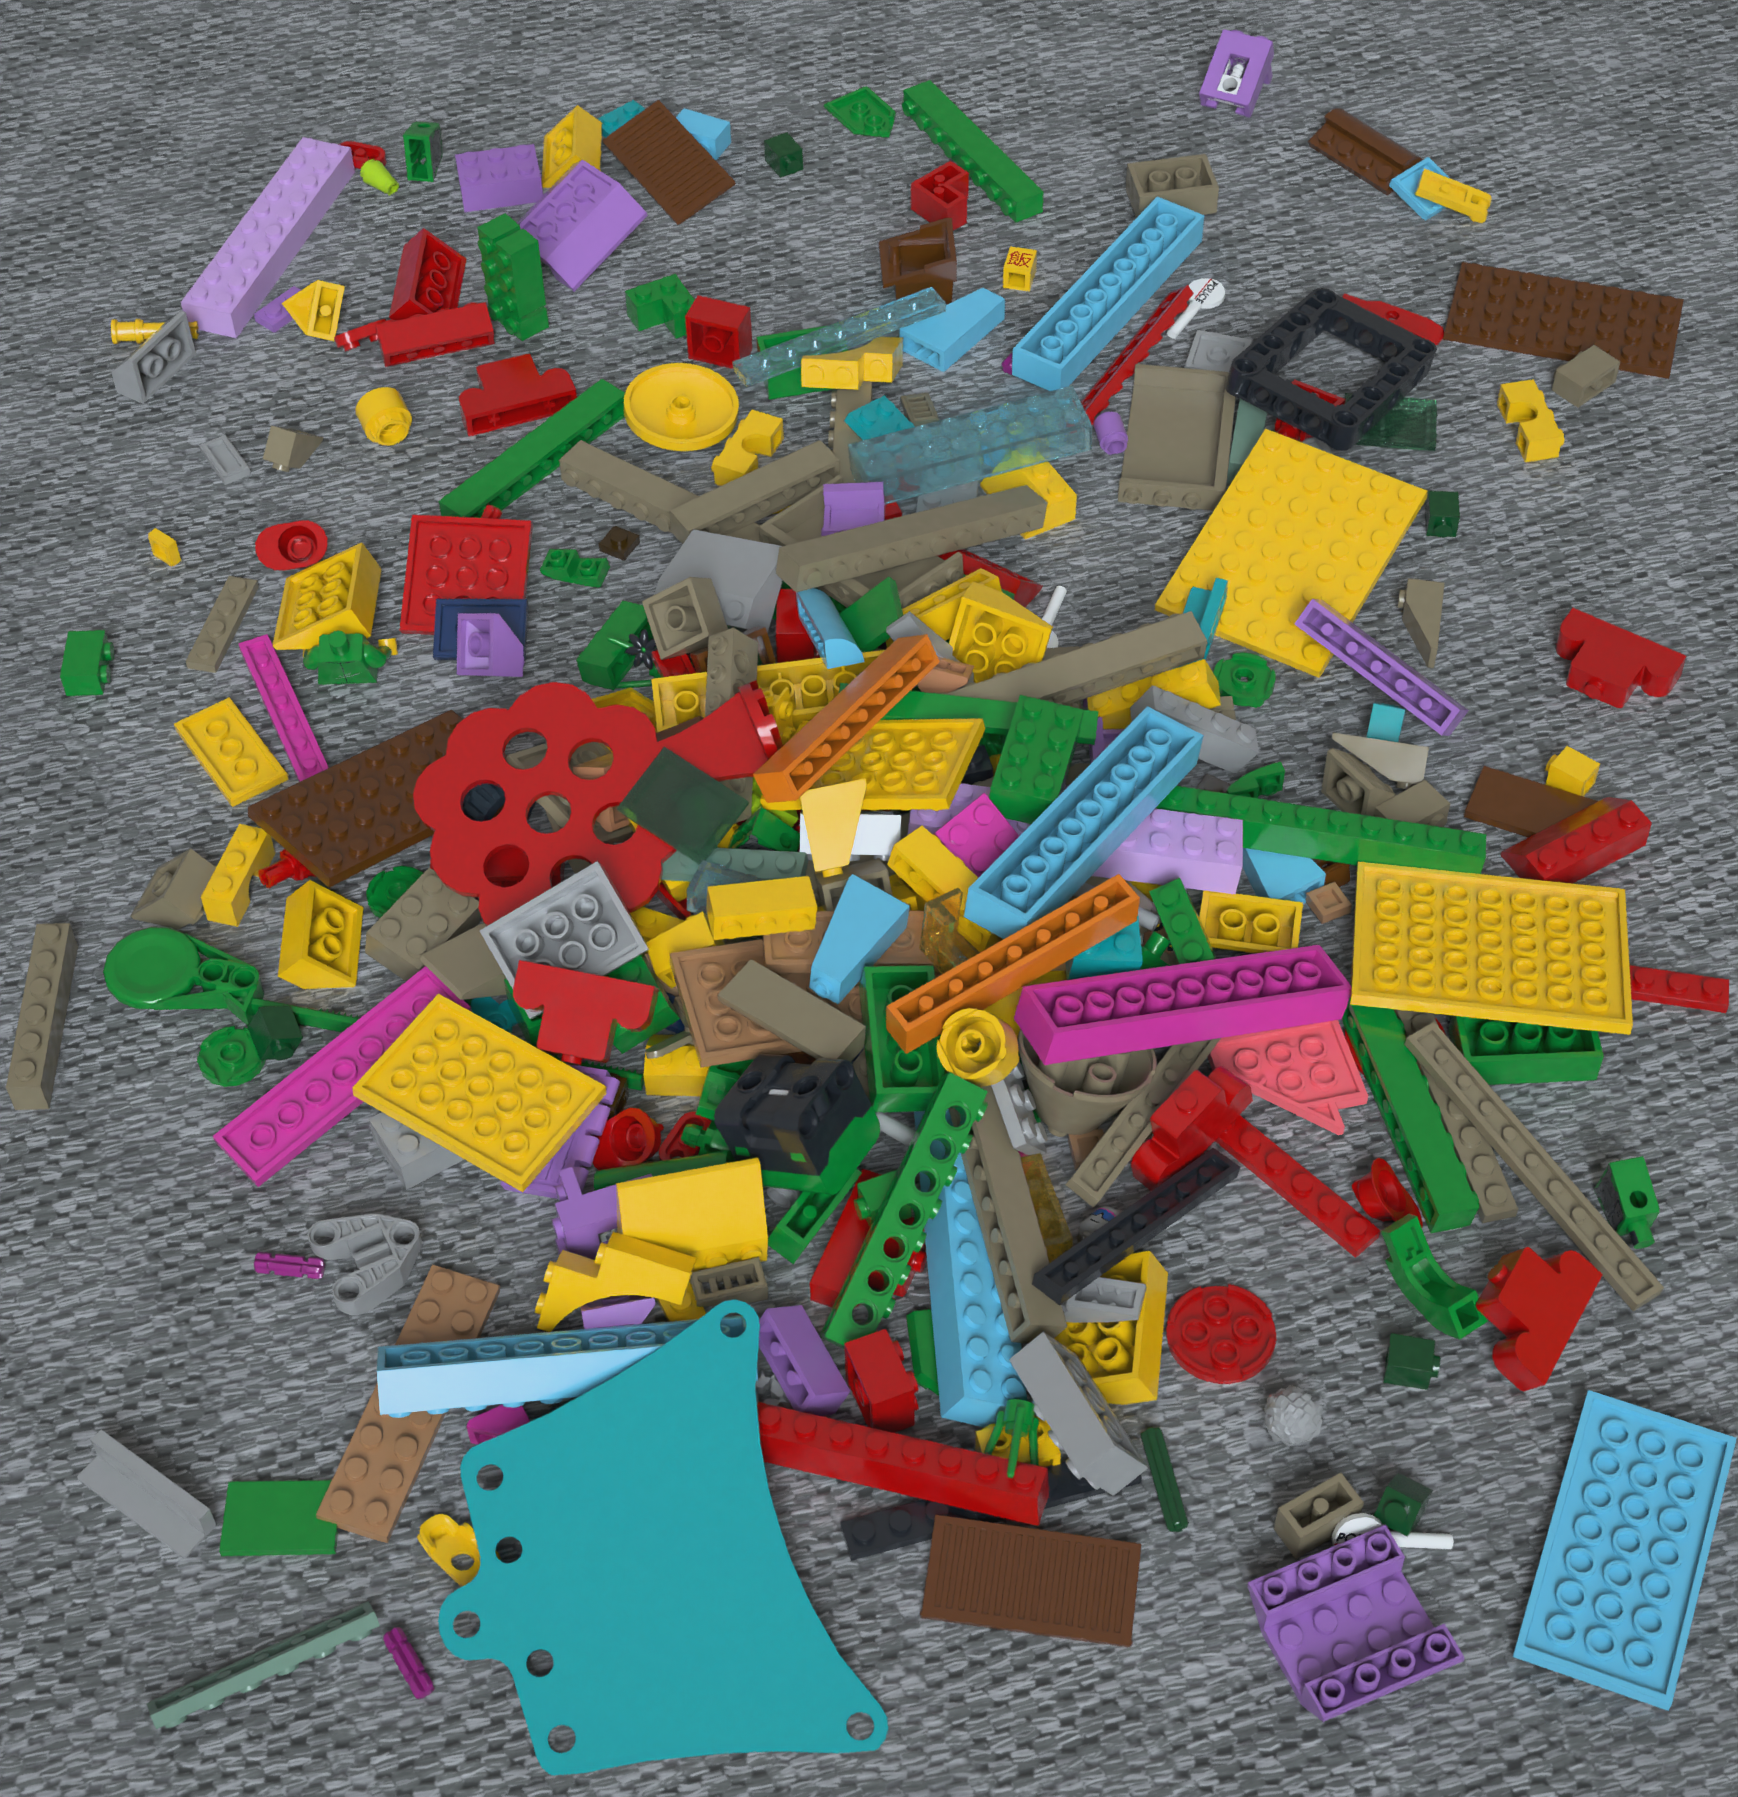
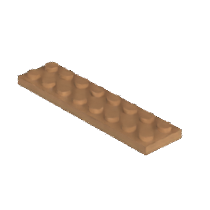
[316,1264,500,1543]

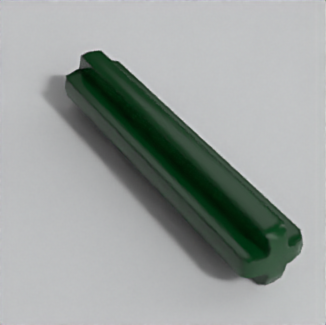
[1141,1427,1189,1533]

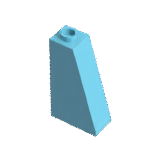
[899,288,1005,372]
[1243,848,1326,904]
[809,874,910,1004]

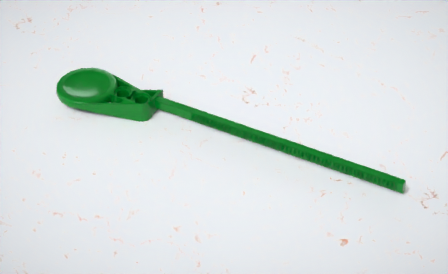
[103,927,645,1091]

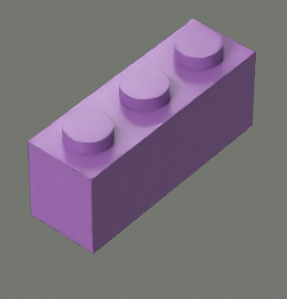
[759,1305,850,1416]

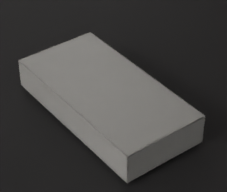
[199,435,251,485]

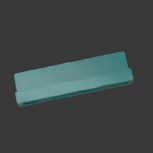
[1173,578,1228,669]

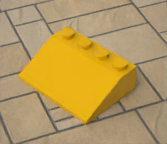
[272,542,382,650]
[949,582,1053,683]
[616,1158,768,1272]
[1054,1251,1168,1405]

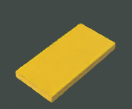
[174,697,289,807]

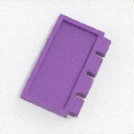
[501,1064,620,1199]

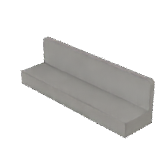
[77,1430,217,1558]

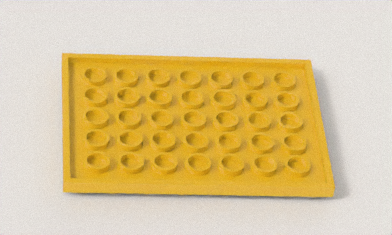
[1155,429,1427,678]
[1350,861,1633,1035]

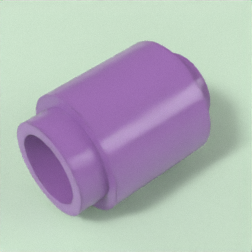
[1093,412,1128,455]

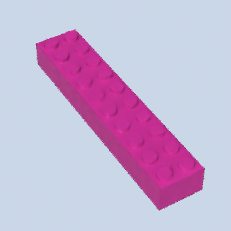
[1014,945,1352,1065]

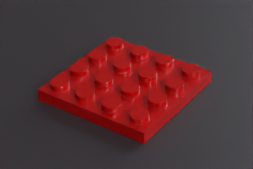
[399,515,533,635]

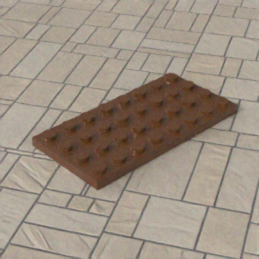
[1443,262,1684,379]
[248,710,508,888]

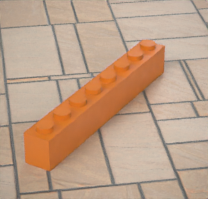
[753,634,940,803]
[886,874,1140,1054]

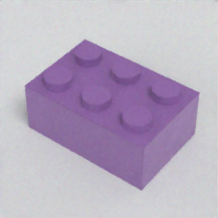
[455,144,543,212]

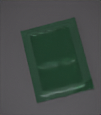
[1344,393,1438,451]
[617,747,749,866]

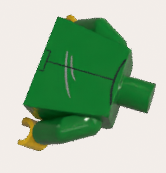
[303,631,398,685]

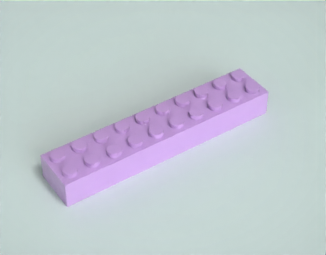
[181,137,355,338]
[907,783,1243,894]

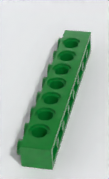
[819,1072,988,1350]

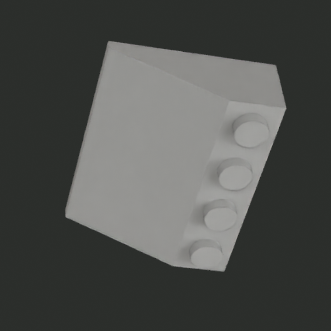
[654,529,783,633]
[480,861,649,1019]

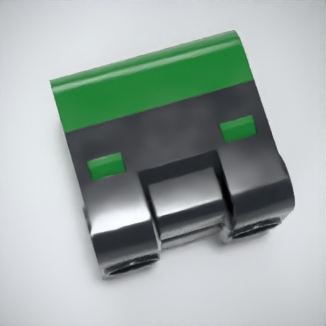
[714,1053,880,1195]

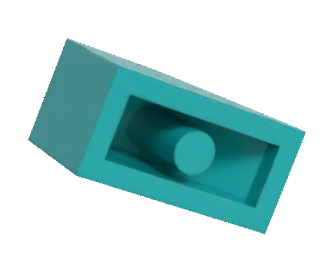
[1366,702,1407,742]

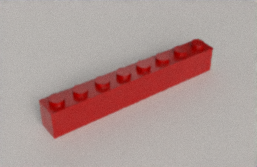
[757,1402,1049,1526]

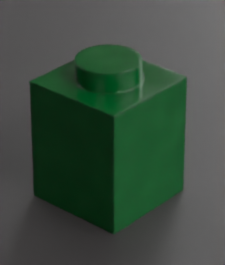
[764,132,803,178]
[1425,491,1460,538]
[248,1006,303,1061]
[1383,1333,1441,1390]
[1374,1473,1433,1537]

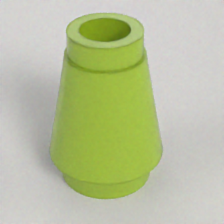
[360,159,399,196]

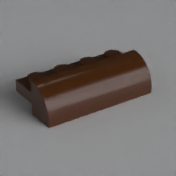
[1308,108,1423,196]

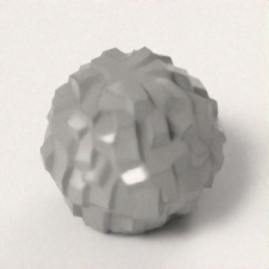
[1264,1385,1323,1446]

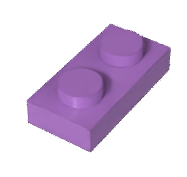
[254,286,301,333]

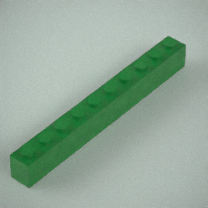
[1155,786,1486,874]

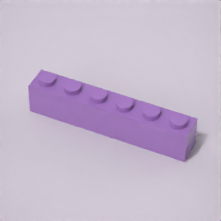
[1294,599,1469,736]

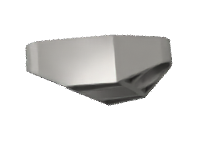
[307,1213,422,1315]

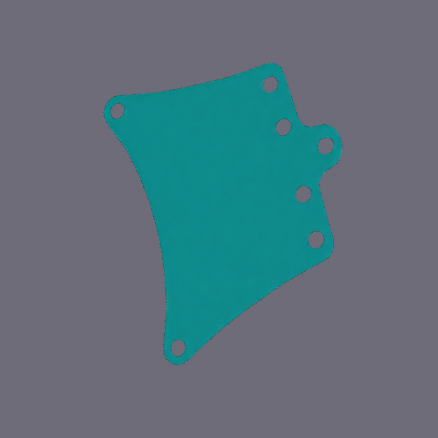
[438,1300,888,1776]

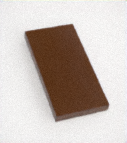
[1464,766,1598,838]

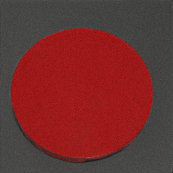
[1166,1284,1277,1384]

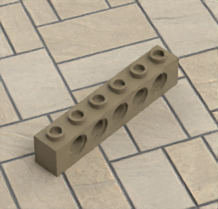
[701,628,758,826]

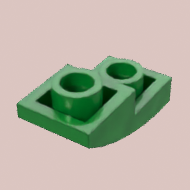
[540,549,610,588]
[1226,762,1285,798]

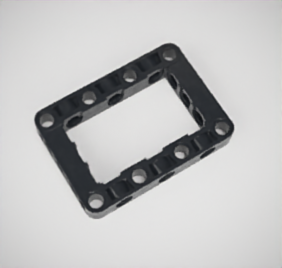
[1225,288,1437,451]

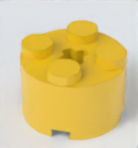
[937,1008,1019,1086]

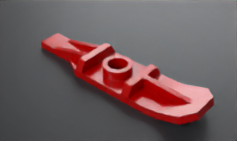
[1342,293,1444,345]

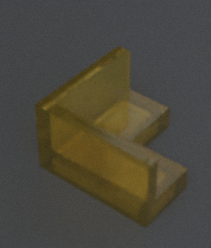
[919,888,977,974]

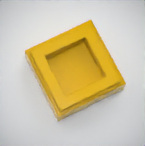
[148,528,181,567]

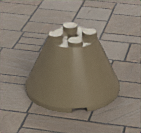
[1018,1029,1156,1137]

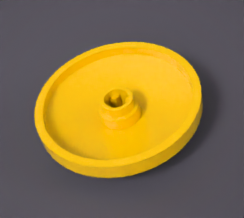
[624,363,739,451]

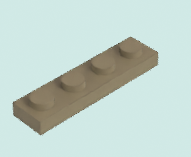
[186,576,259,673]

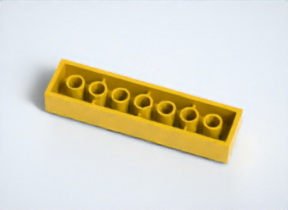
[651,650,912,733]

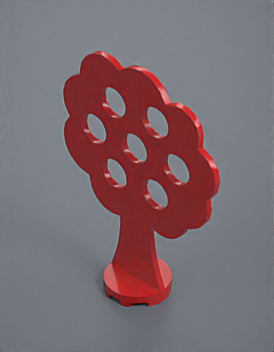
[413,680,783,926]

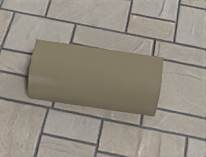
[718,959,866,1062]

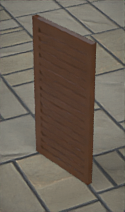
[602,99,736,225]
[920,1515,1142,1648]

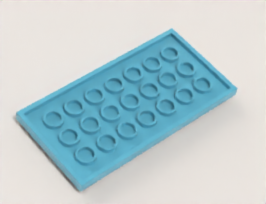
[1512,1390,1737,1711]

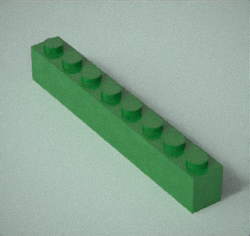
[902,80,1044,223]
[439,379,625,518]
[1342,984,1479,1233]

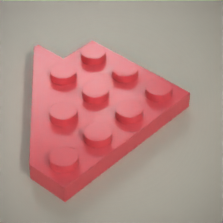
[1207,1020,1368,1135]

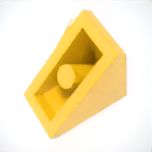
[281,280,345,341]

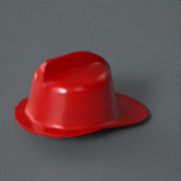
[255,520,328,571]
[592,1107,665,1170]
[1352,1158,1423,1228]

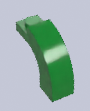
[1381,1214,1488,1340]

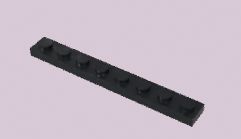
[1032,1148,1240,1305]
[840,1462,1142,1561]

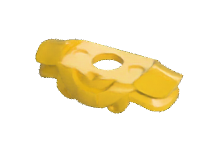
[417,1514,501,1587]

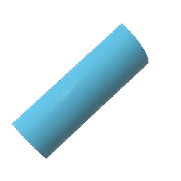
[796,588,865,669]

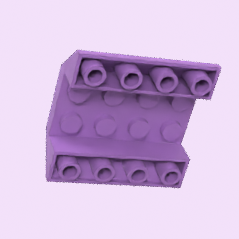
[517,160,648,291]
[1247,1525,1465,1722]

